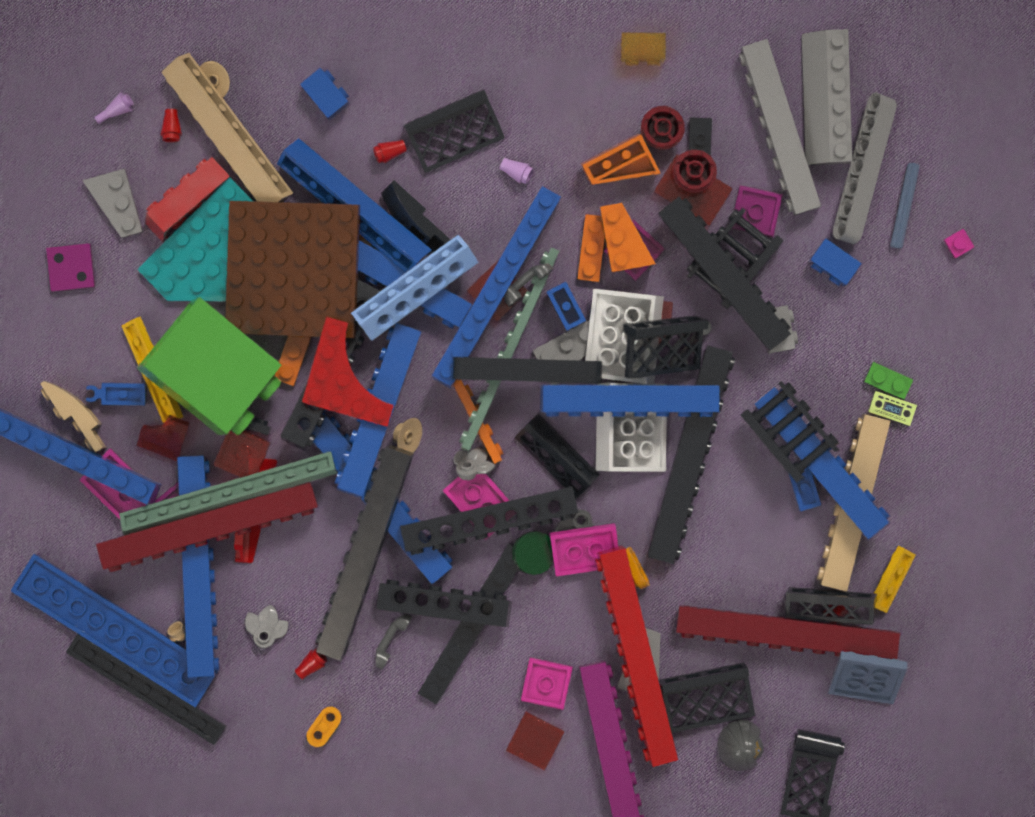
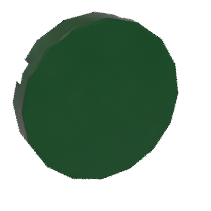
[512,531,553,575]

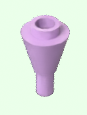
[95,92,134,124]

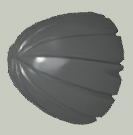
[717,720,764,771]

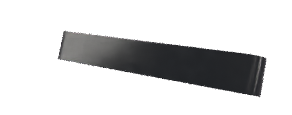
[452,357,602,383]

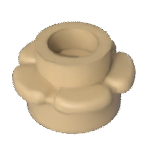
[167,622,186,642]

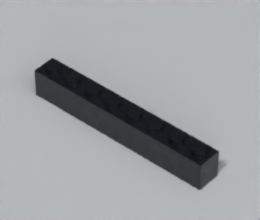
[658,197,791,351]

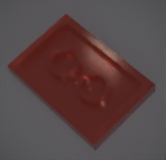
[654,154,733,226]

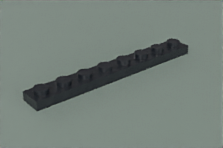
[418,543,519,704]
[66,634,227,745]

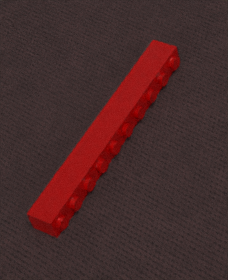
[595,546,678,767]

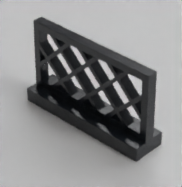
[404,89,505,173]
[623,315,709,379]
[659,662,755,733]

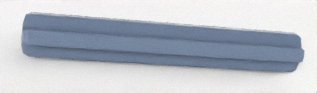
[890,163,920,249]

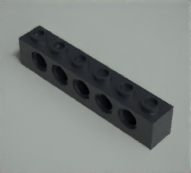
[376,579,512,627]

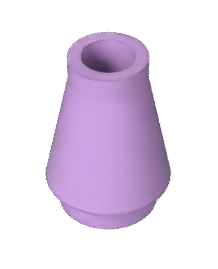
[500,158,534,184]

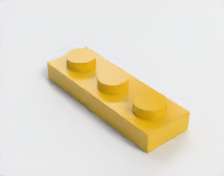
[874,546,916,613]

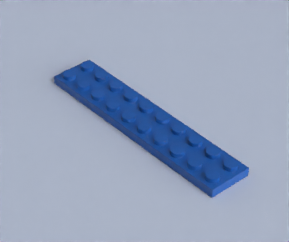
[11,554,219,708]

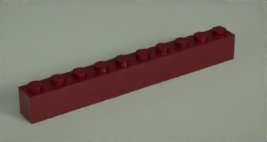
[96,482,318,573]
[676,605,900,659]

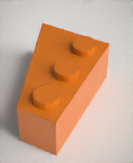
[580,134,661,185]
[599,203,655,272]

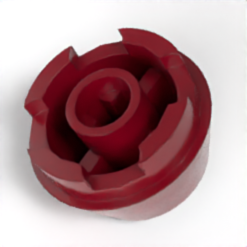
[641,106,685,150]
[673,150,717,193]

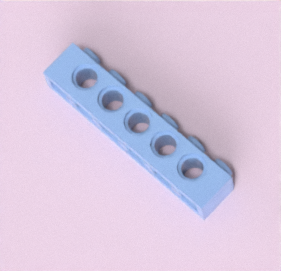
[351,235,478,341]

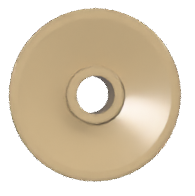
[200,61,230,98]
[393,418,422,453]

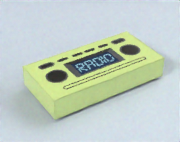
[868,391,917,426]

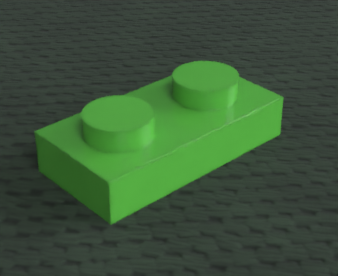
[863,362,913,400]

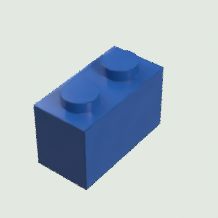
[300,68,350,121]
[809,238,862,287]
[546,282,586,332]

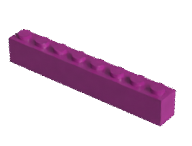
[579,660,644,817]

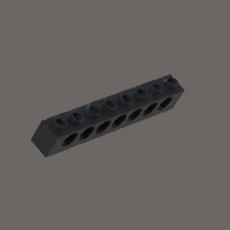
[280,280,380,451]
[400,487,578,555]

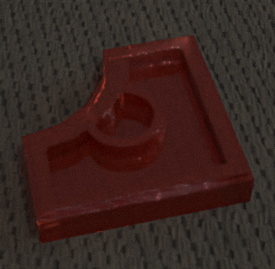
[136,415,190,461]

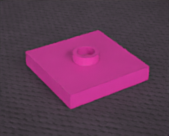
[521,657,573,710]

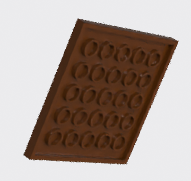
[226,201,360,338]

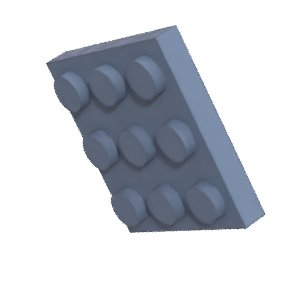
[828,651,907,704]

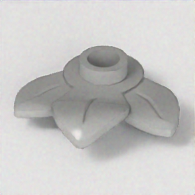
[454,448,495,480]
[245,605,289,648]

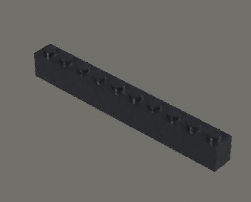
[647,345,735,564]
[315,444,415,661]

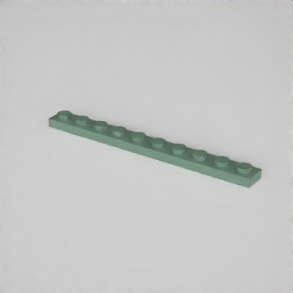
[459,247,559,452]
[119,451,337,535]

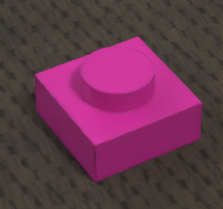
[944,228,974,259]

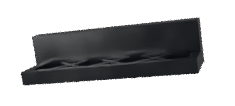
[514,413,600,499]
[785,587,877,625]

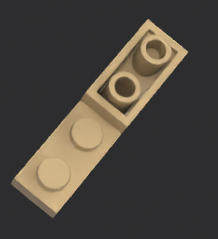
[40,381,106,452]

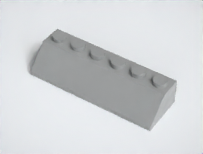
[801,29,852,165]

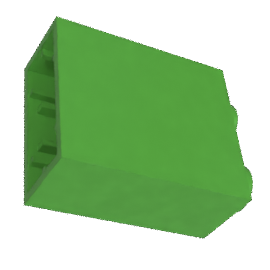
[136,297,282,436]

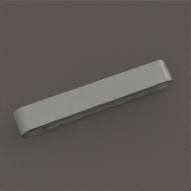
[833,92,897,244]

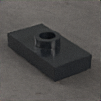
[689,117,712,156]

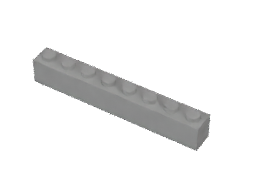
[738,39,821,216]

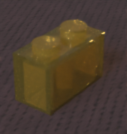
[621,33,666,66]

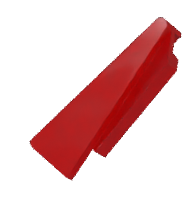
[234,457,277,563]

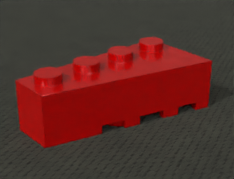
[145,157,230,242]

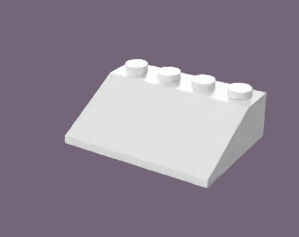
[585,289,664,384]
[596,383,667,472]

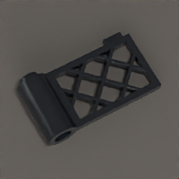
[780,729,845,817]

